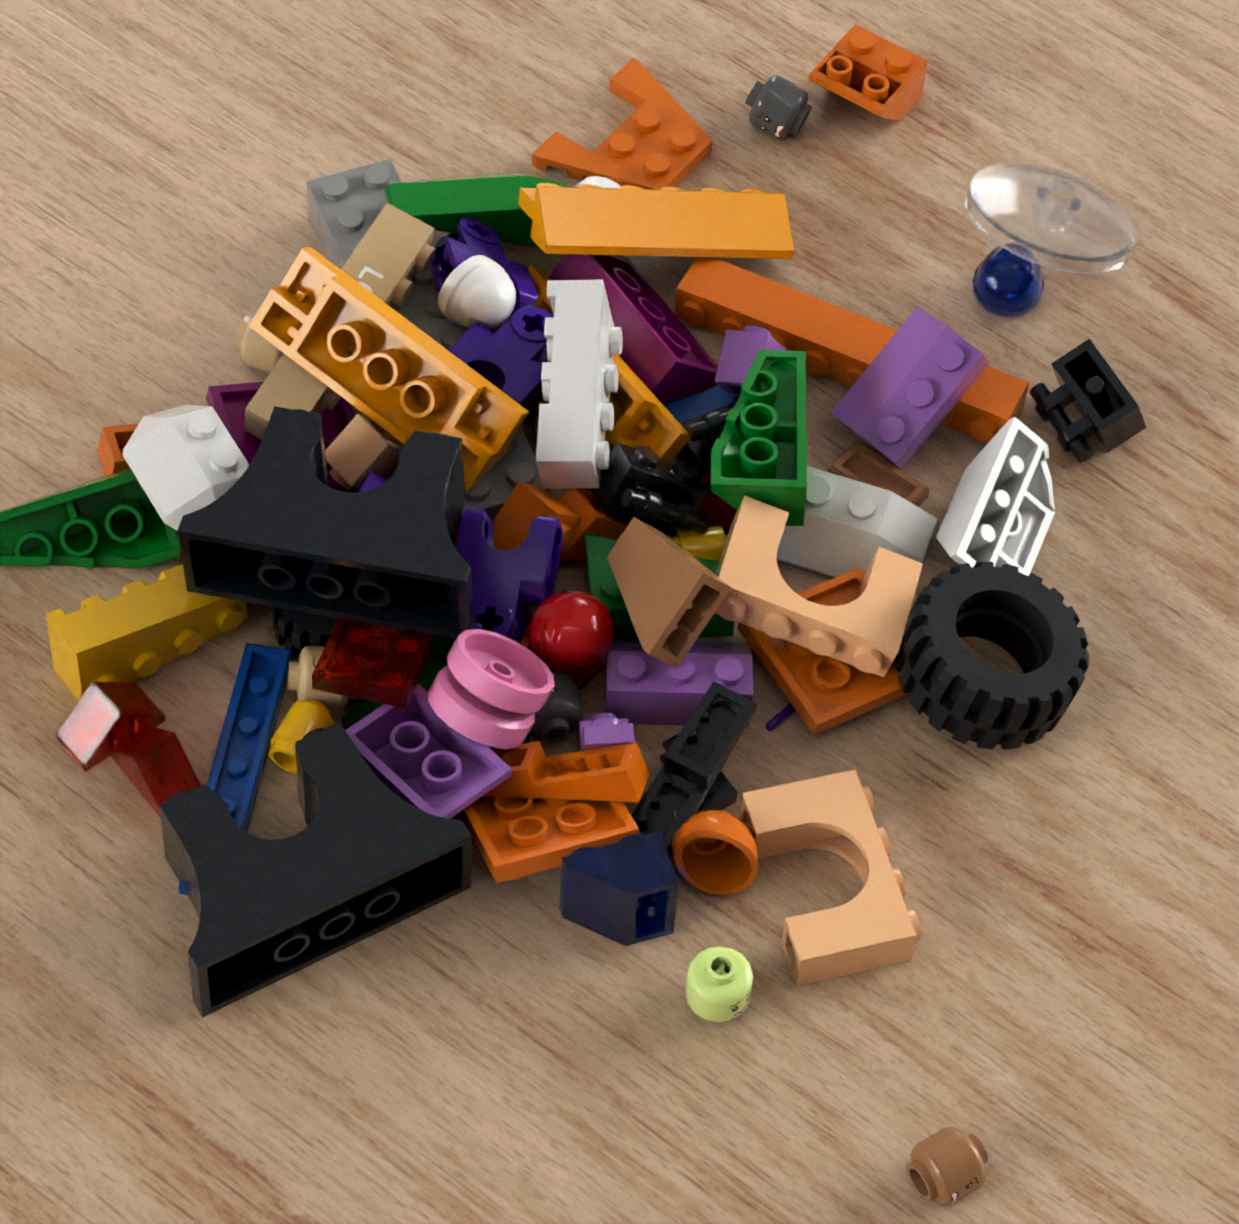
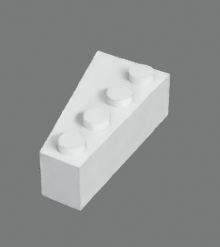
[536,279,623,489]

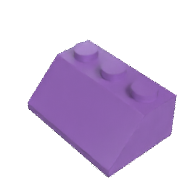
[831,306,989,470]
[605,639,753,727]

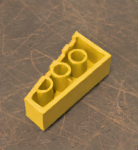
[45,564,248,709]

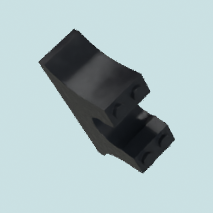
[177,406,475,639]
[159,722,472,1017]

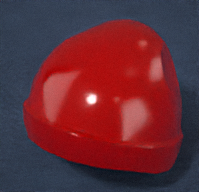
[530,591,614,672]

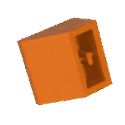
[809,24,927,121]

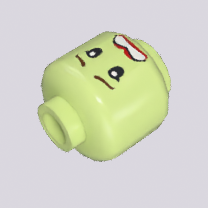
[685,946,753,1023]

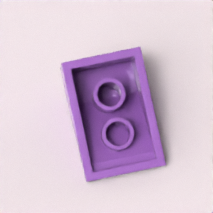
[345,682,513,819]

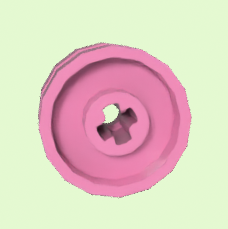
[428,629,555,749]

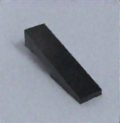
[614,682,756,882]

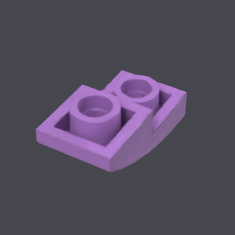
[577,713,635,751]

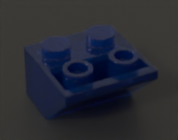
[559,831,679,946]

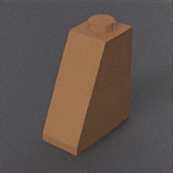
[607,517,732,668]

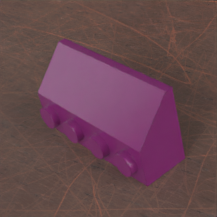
[548,254,718,405]

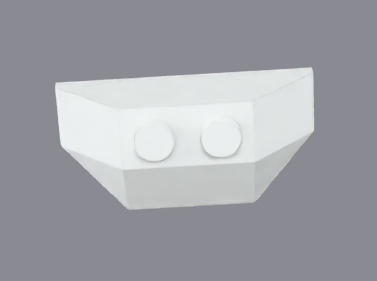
[123,405,249,530]
[936,417,1055,576]
[777,466,937,578]

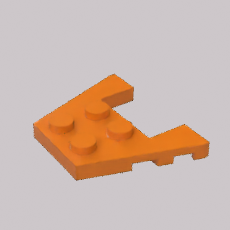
[532,58,713,190]

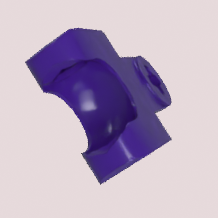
[429,218,538,320]
[448,306,553,412]
[456,508,564,644]

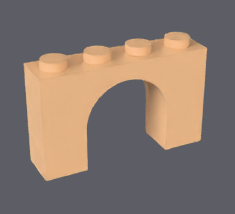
[715,496,923,677]
[739,769,921,986]

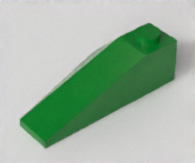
[385,173,566,248]
[711,350,807,526]
[0,468,181,569]

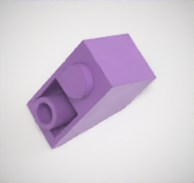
[715,326,787,397]

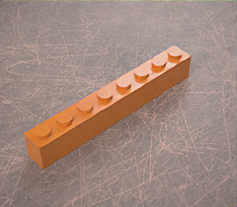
[674,257,1029,443]

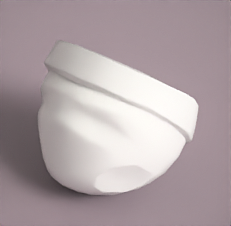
[437,255,516,331]

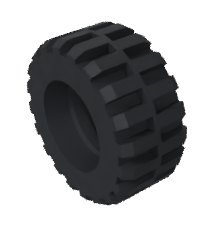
[894,562,1089,749]

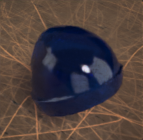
[972,241,1044,317]

